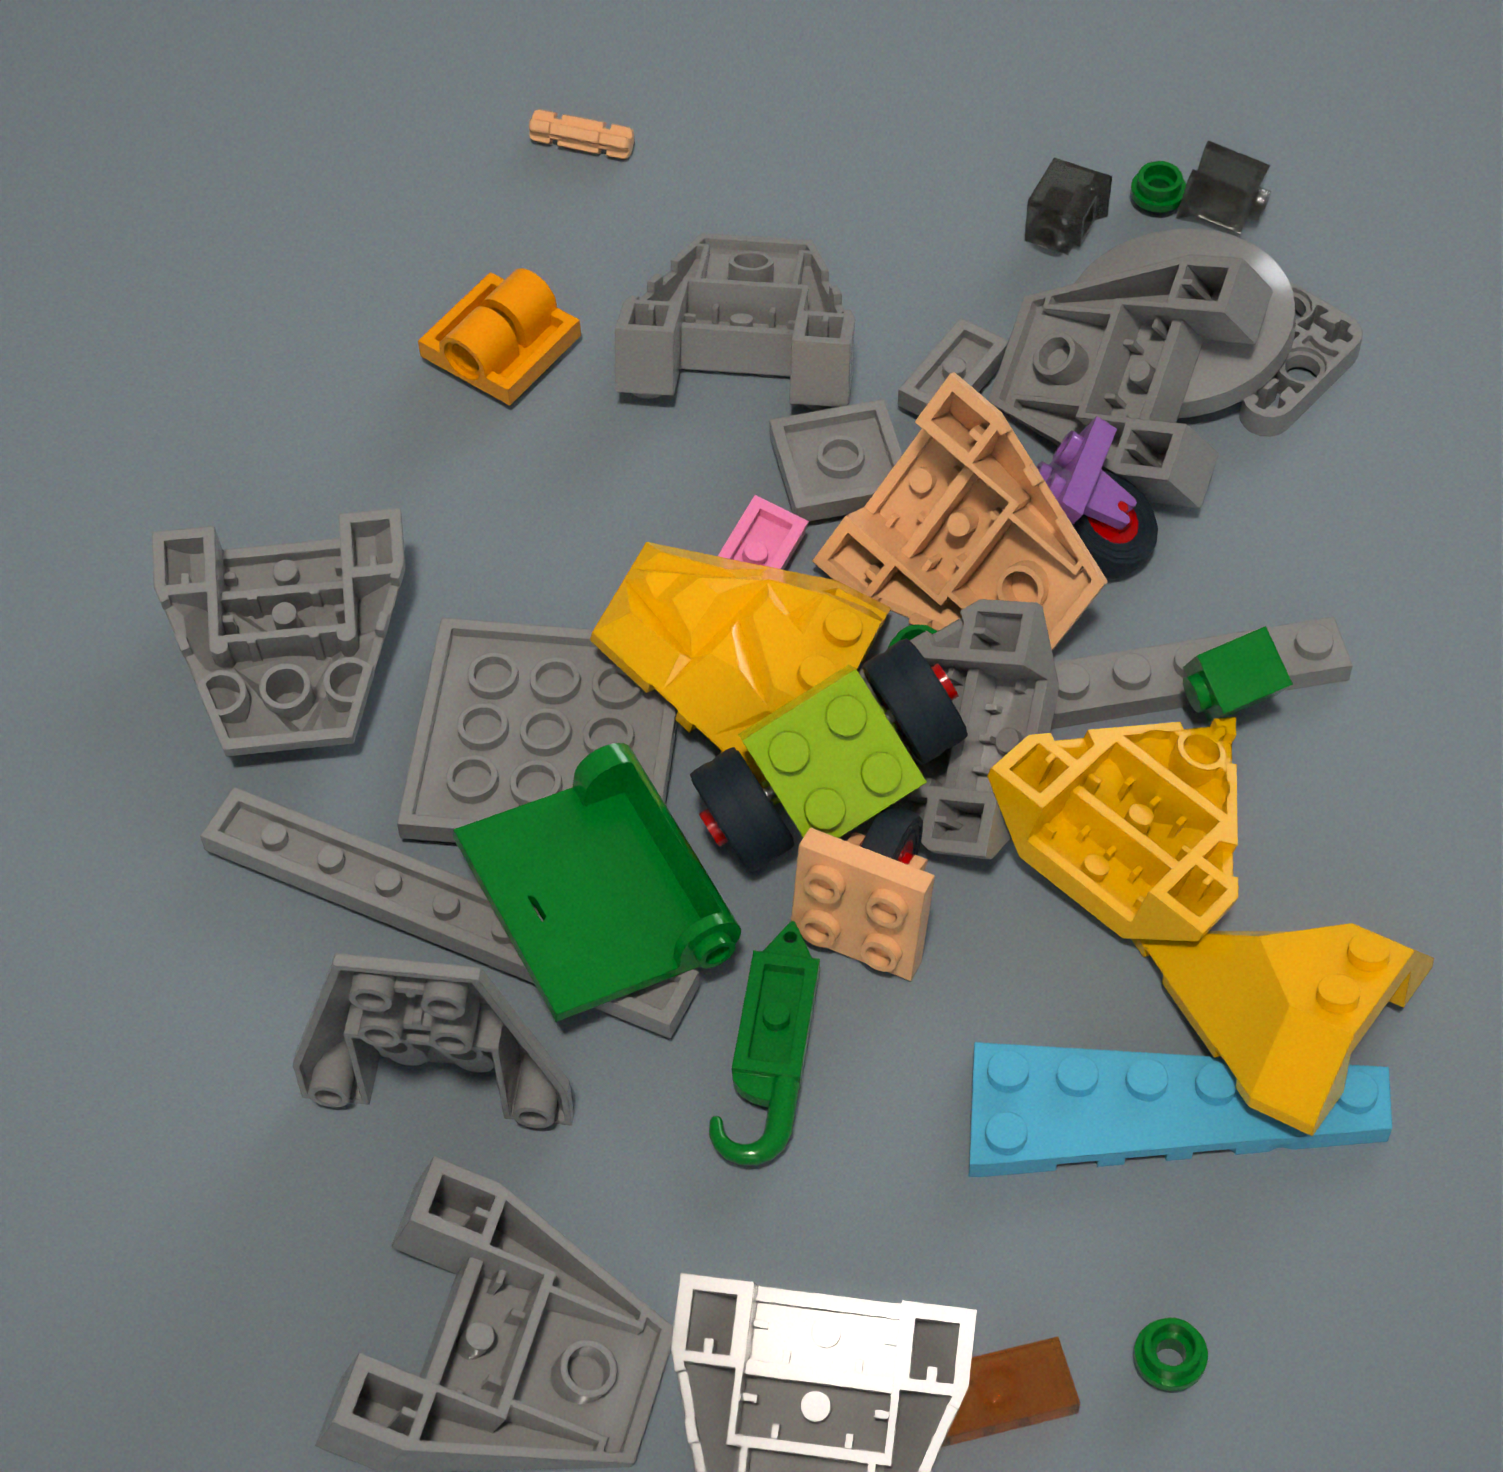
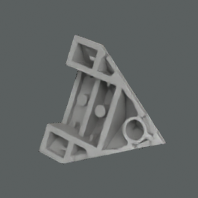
[858,599,1059,860]

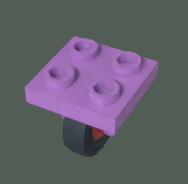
[1036,416,1158,578]

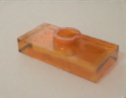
[941,1336,1081,1447]

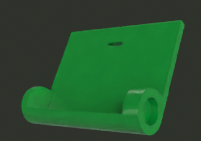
[453,743,741,1022]

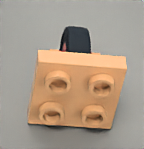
[791,805,935,981]

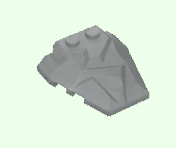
[152,508,406,756]

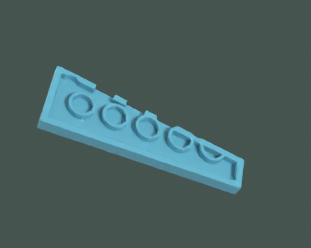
[969,1042,1392,1177]

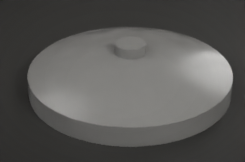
[1075,228,1296,418]

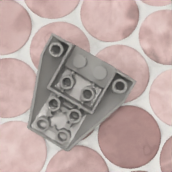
[292,953,574,1128]

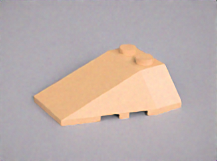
[812,372,1108,651]

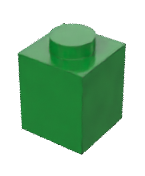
[1183,626,1293,724]

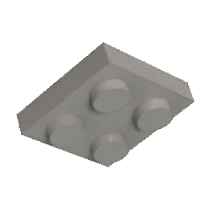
[769,399,903,521]

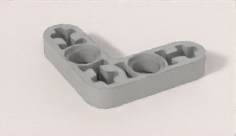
[1239,281,1363,437]

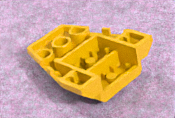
[590,542,891,788]

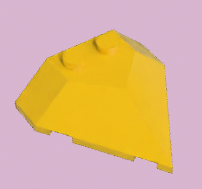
[987,717,1239,941]
[1131,923,1434,1136]

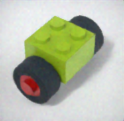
[690,638,968,872]

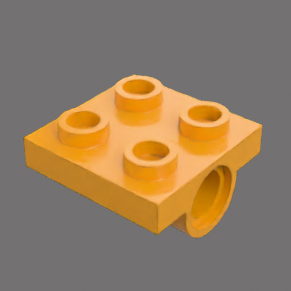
[418,268,581,406]

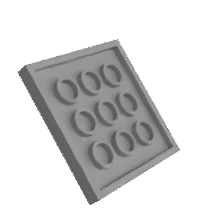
[397,617,678,843]

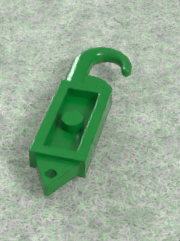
[709,921,820,1165]

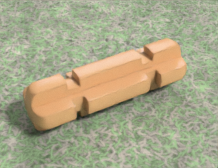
[529,109,634,160]

